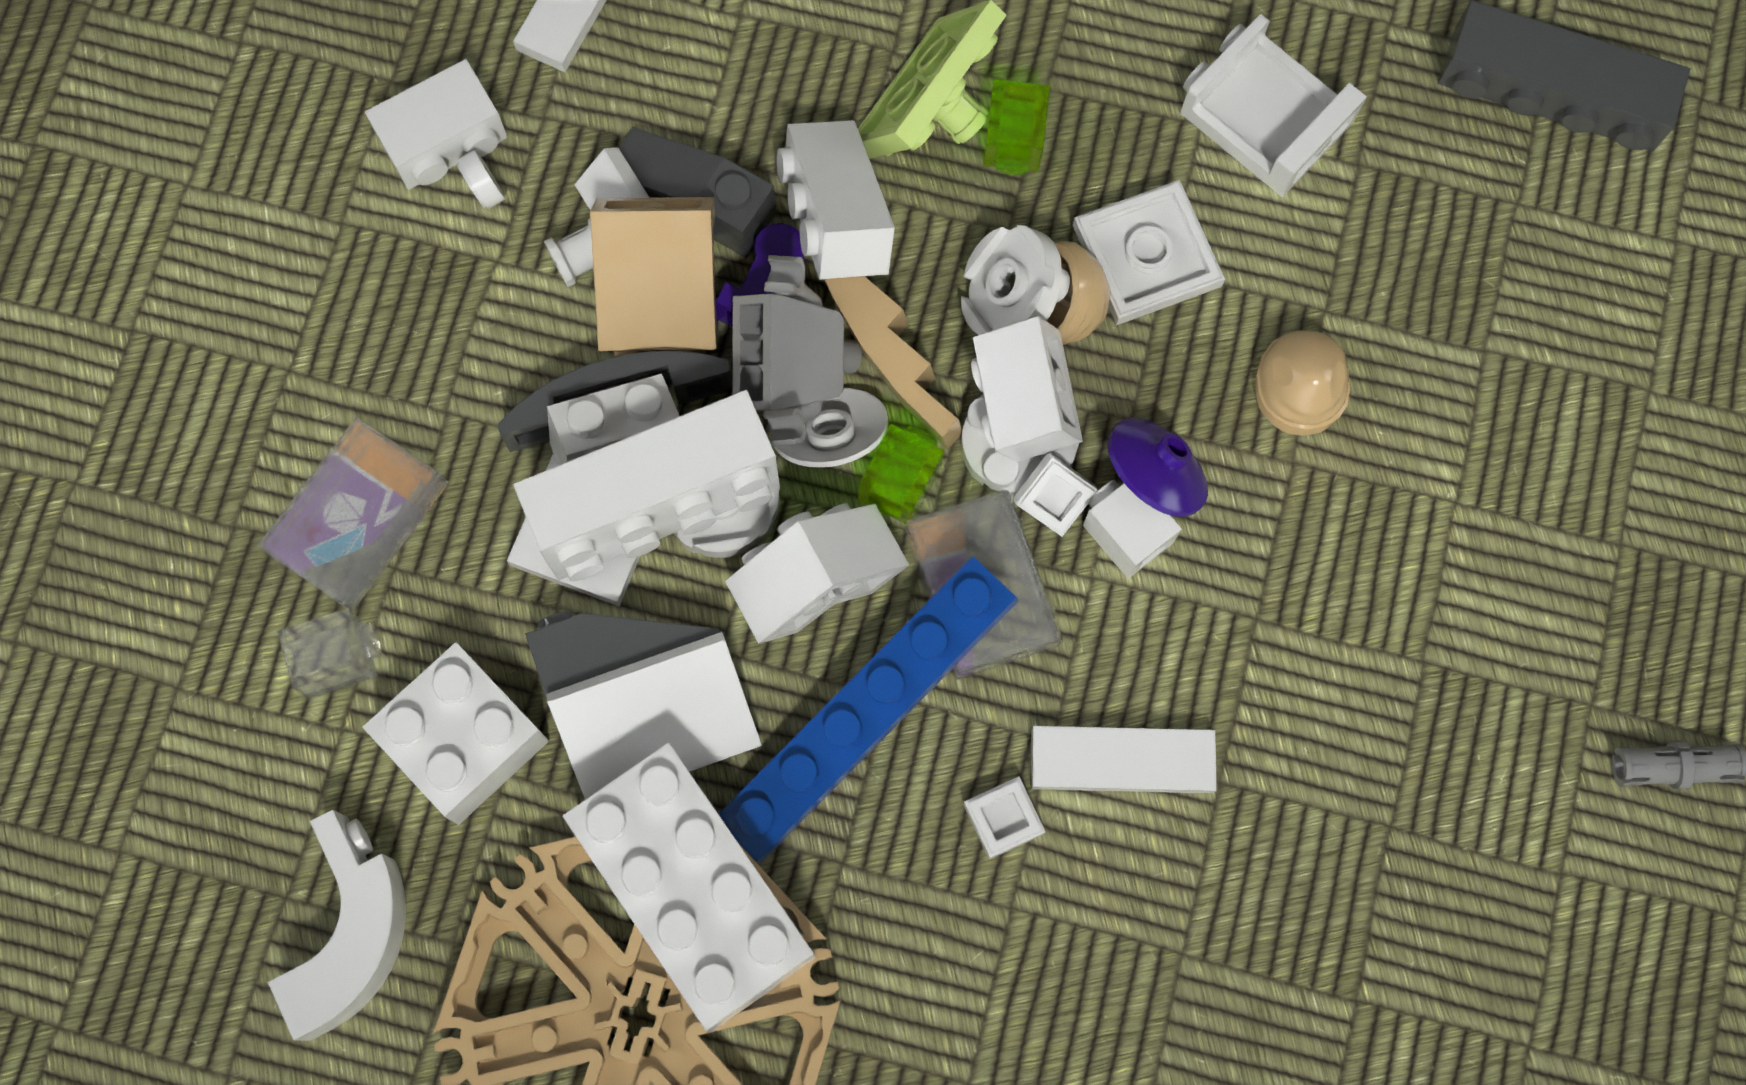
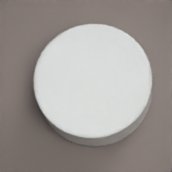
[457,149,506,209]

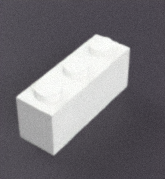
[776,120,895,279]

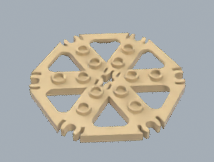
[433,837,841,1085]

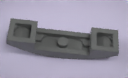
[498,351,733,452]

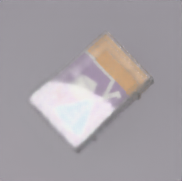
[257,417,449,612]
[905,490,1063,680]

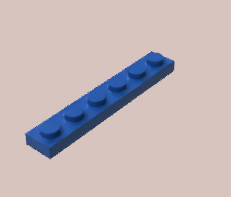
[718,556,1019,863]

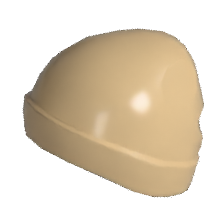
[1047,241,1110,345]
[1255,330,1350,436]

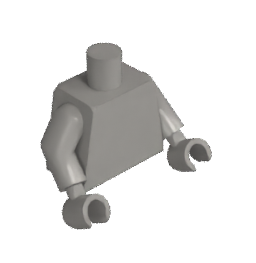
[733,255,862,447]

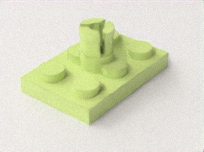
[858,0,1007,159]

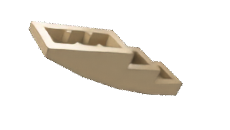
[825,276,962,450]

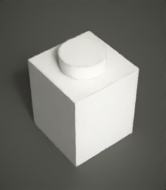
[1083,480,1182,579]

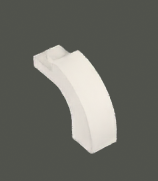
[268,810,406,1041]

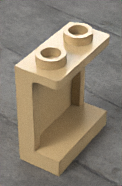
[590,197,719,357]

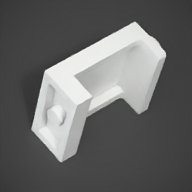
[1180,14,1367,198]

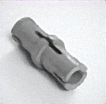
[1612,741,1746,790]

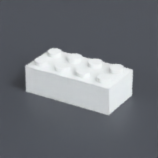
[513,390,780,581]
[563,743,816,1032]

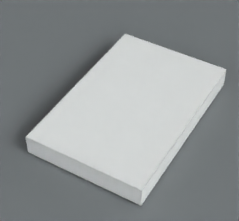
[546,632,762,800]

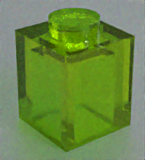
[983,79,1050,175]
[858,424,944,527]

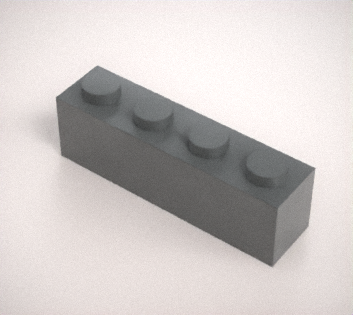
[1438,0,1691,152]

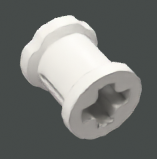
[544,218,593,288]

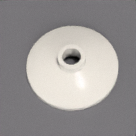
[774,388,888,468]

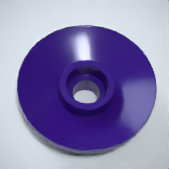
[1107,418,1208,517]

